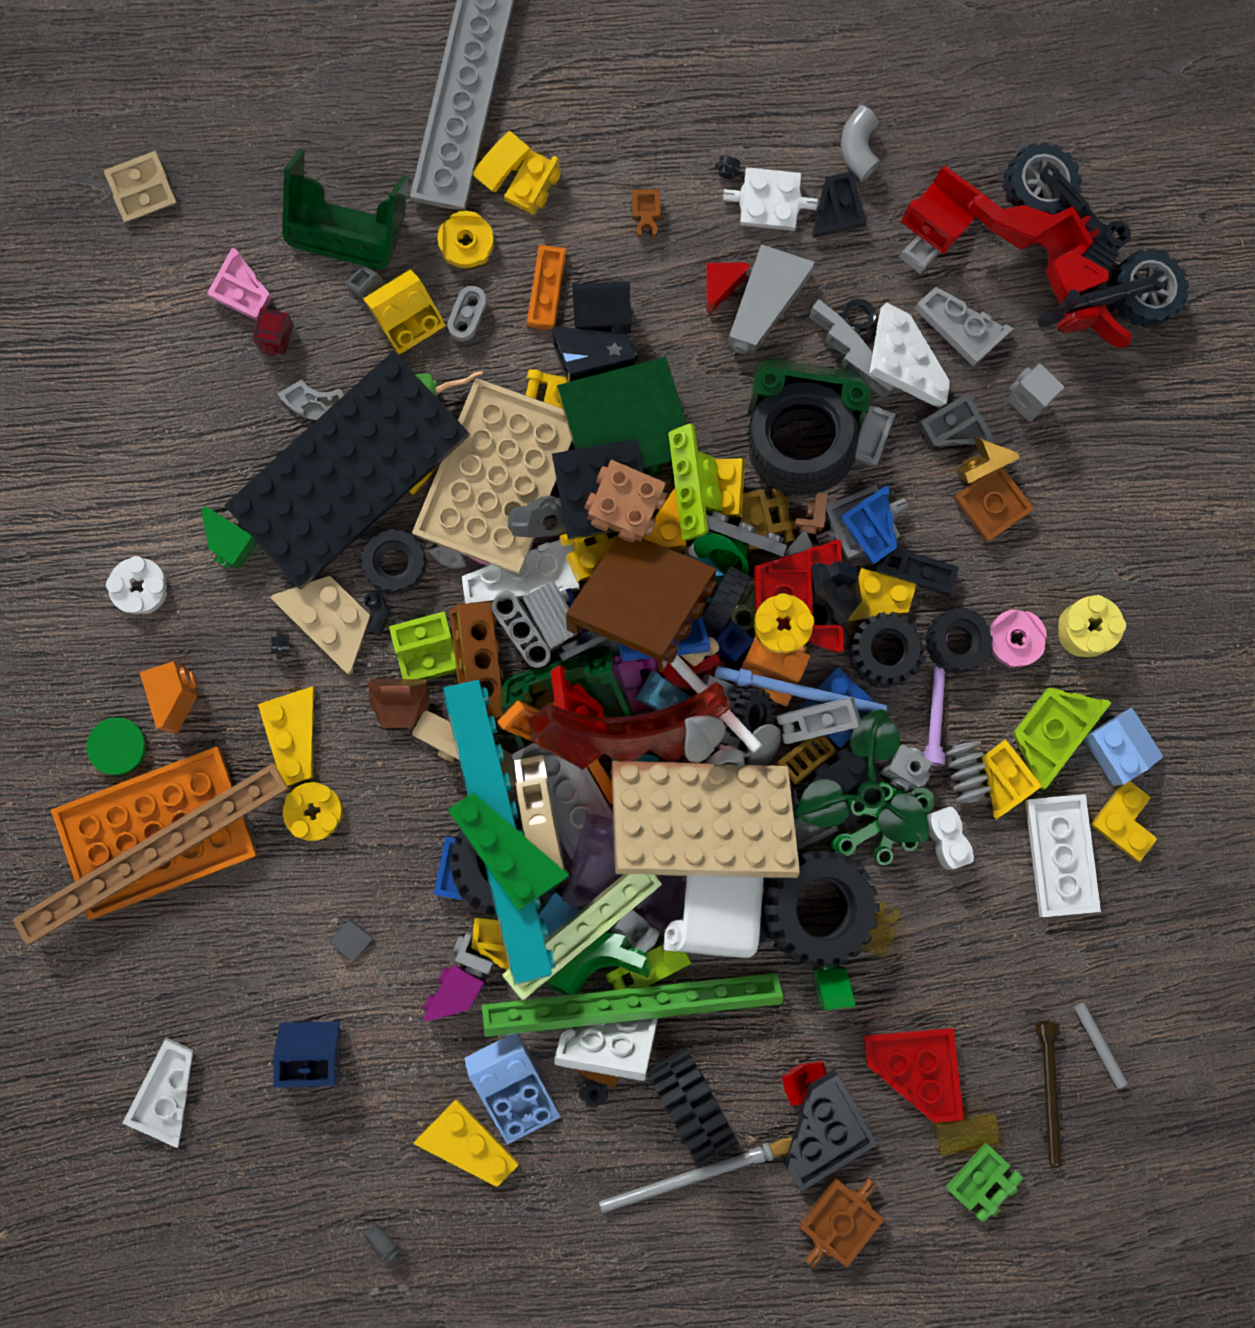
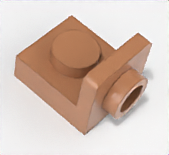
[794,493,828,536]

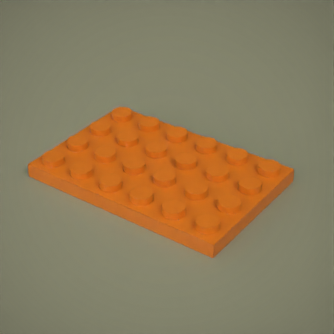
[51,746,258,920]

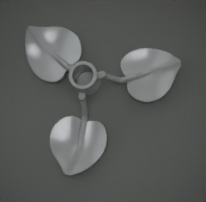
[678,716,781,766]

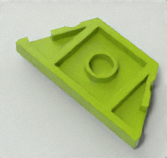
[1012,688,1111,790]

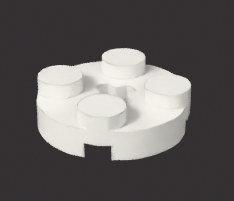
[106,556,167,615]

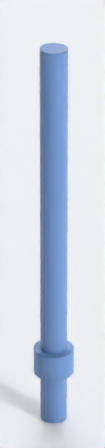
[714,666,887,713]

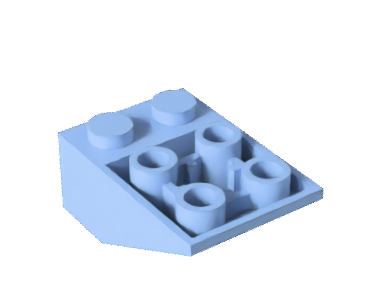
[464,1033,561,1145]

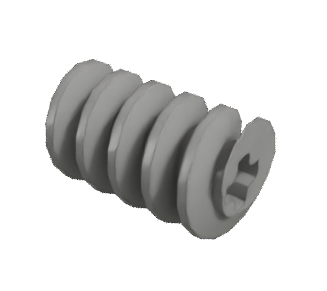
[946,741,992,804]

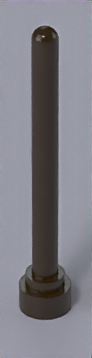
[1035,1021,1061,1169]

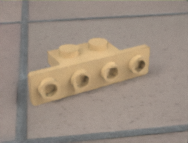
[412,711,517,787]

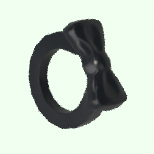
[838,298,876,335]

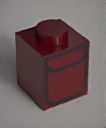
[252,308,293,356]

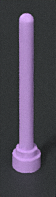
[922,633,948,766]

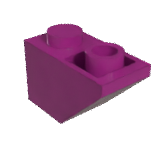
[422,964,486,1021]

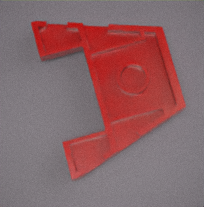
[754,540,844,653]

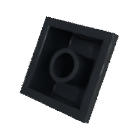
[572,281,631,334]

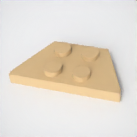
[270,576,372,676]

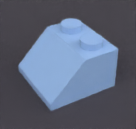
[1084,707,1163,786]

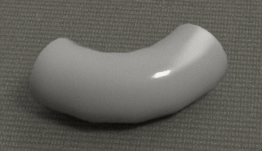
[841,105,880,182]

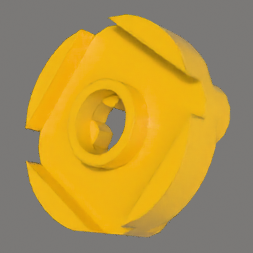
[437,211,494,268]
[754,593,814,653]
[283,782,343,841]

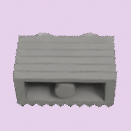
[523,581,582,652]

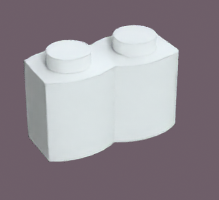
[926,806,974,870]

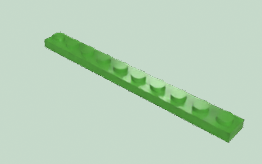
[482,973,783,1037]

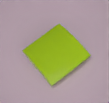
[389,611,456,680]

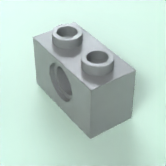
[1006,363,1064,423]

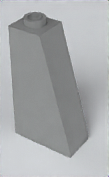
[727,244,814,354]

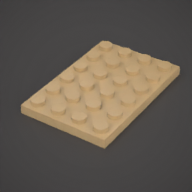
[412,378,573,575]
[611,761,800,878]

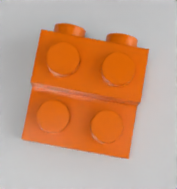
[734,635,811,707]

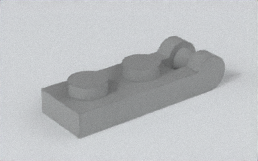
[776,696,862,744]

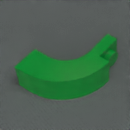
[544,933,653,996]

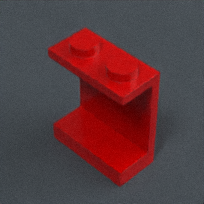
[900,165,989,255]

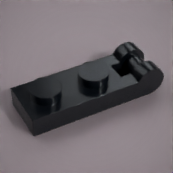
[873,548,959,596]

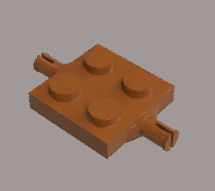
[798,1177,885,1268]

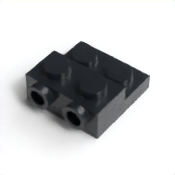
[810,745,887,828]

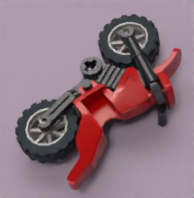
[968,142,1189,348]

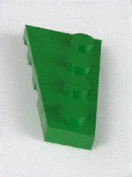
[448,792,569,912]

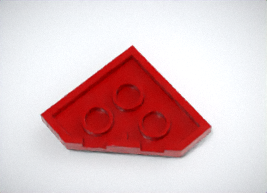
[863,1027,964,1123]

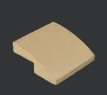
[103,151,177,223]

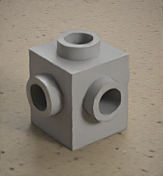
[880,744,932,791]

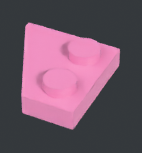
[207,248,272,321]

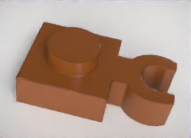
[632,189,661,239]

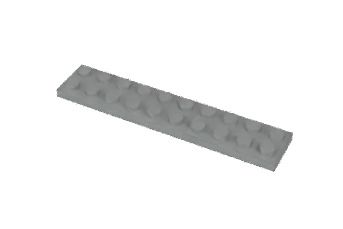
[410,0,515,211]

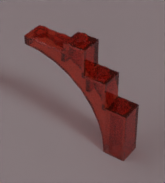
[528,682,731,770]

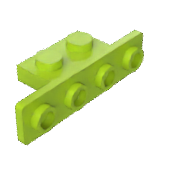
[669,424,722,541]

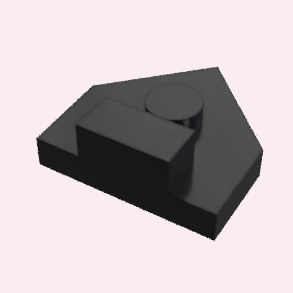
[811,561,862,624]

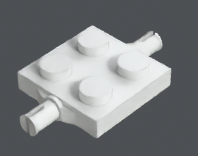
[723,167,818,231]

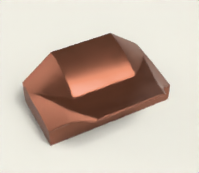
[368,679,429,728]

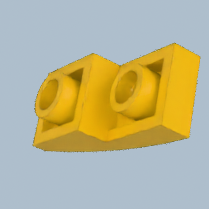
[473,131,532,192]

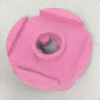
[990,610,1047,668]

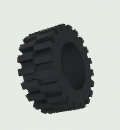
[647,1047,739,1167]

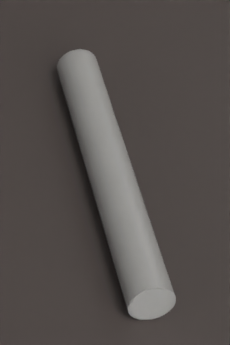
[1074,1002,1128,1089]

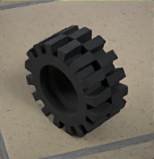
[723,687,775,739]

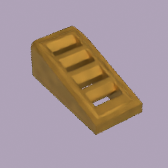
[774,735,837,788]

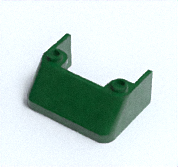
[282,149,408,269]

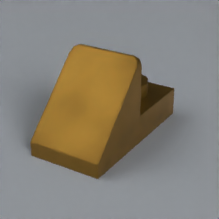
[956,436,1020,483]

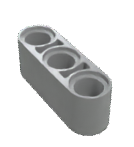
[492,591,551,668]

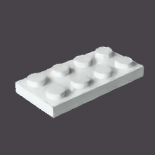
[1025,794,1101,917]

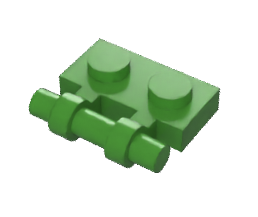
[946,1142,1024,1224]

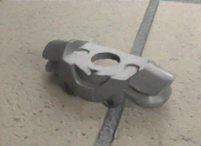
[508,495,566,538]

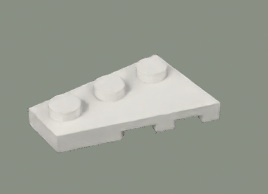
[123,1038,194,1148]

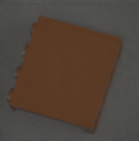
[566,536,718,672]

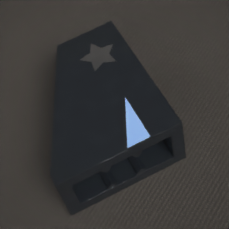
[553,326,638,382]

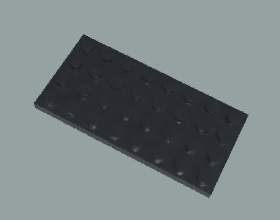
[224,351,470,590]

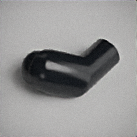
[364,592,390,636]

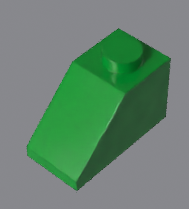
[201,506,258,570]
[813,964,855,1010]

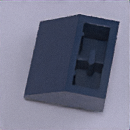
[273,1021,340,1088]

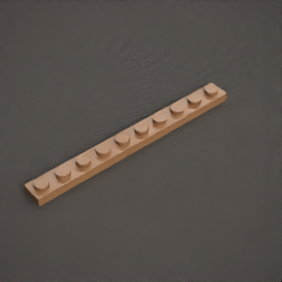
[12,763,289,945]

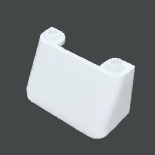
[664,875,764,958]

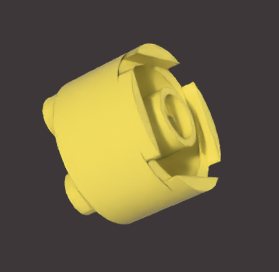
[1058,595,1126,657]

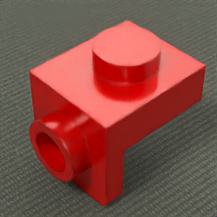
[781,1061,827,1106]

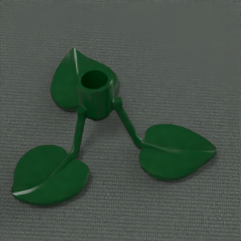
[796,709,929,842]

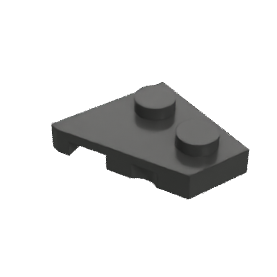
[918,393,995,447]

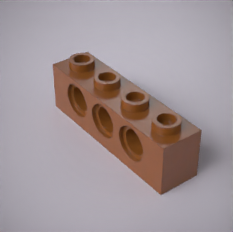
[449,602,503,721]

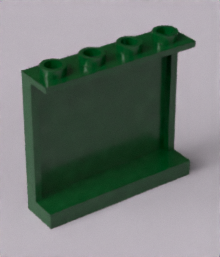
[555,357,687,476]

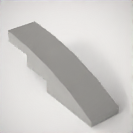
[809,299,893,399]

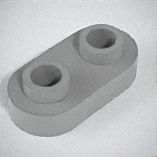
[448,286,487,342]
[704,746,744,767]

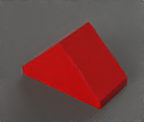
[705,262,750,314]

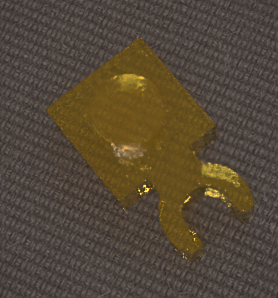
[860,901,900,958]

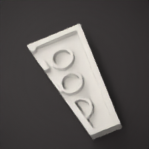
[462,539,580,604]

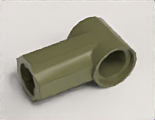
[728,577,755,636]

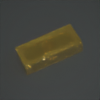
[934,1112,999,1155]

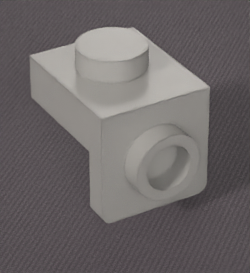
[609,909,660,953]
[453,932,494,977]

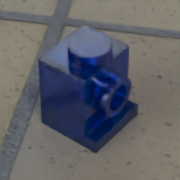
[715,621,754,663]

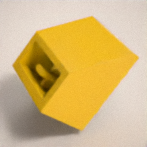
[363,269,446,355]

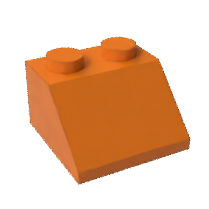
[139,661,199,734]

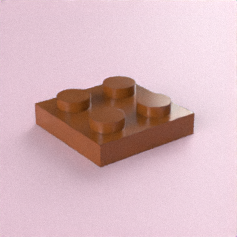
[953,467,1034,543]

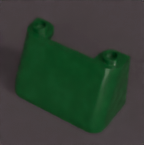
[748,359,871,431]
[500,646,637,750]

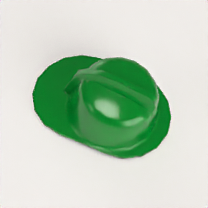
[693,533,750,582]

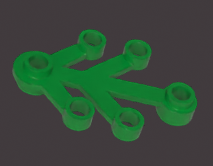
[831,782,934,865]

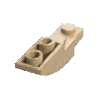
[514,755,564,870]

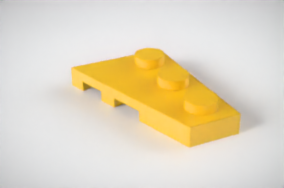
[413,1099,519,1187]

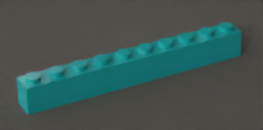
[443,680,556,986]

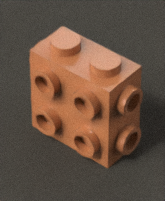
[584,460,668,543]

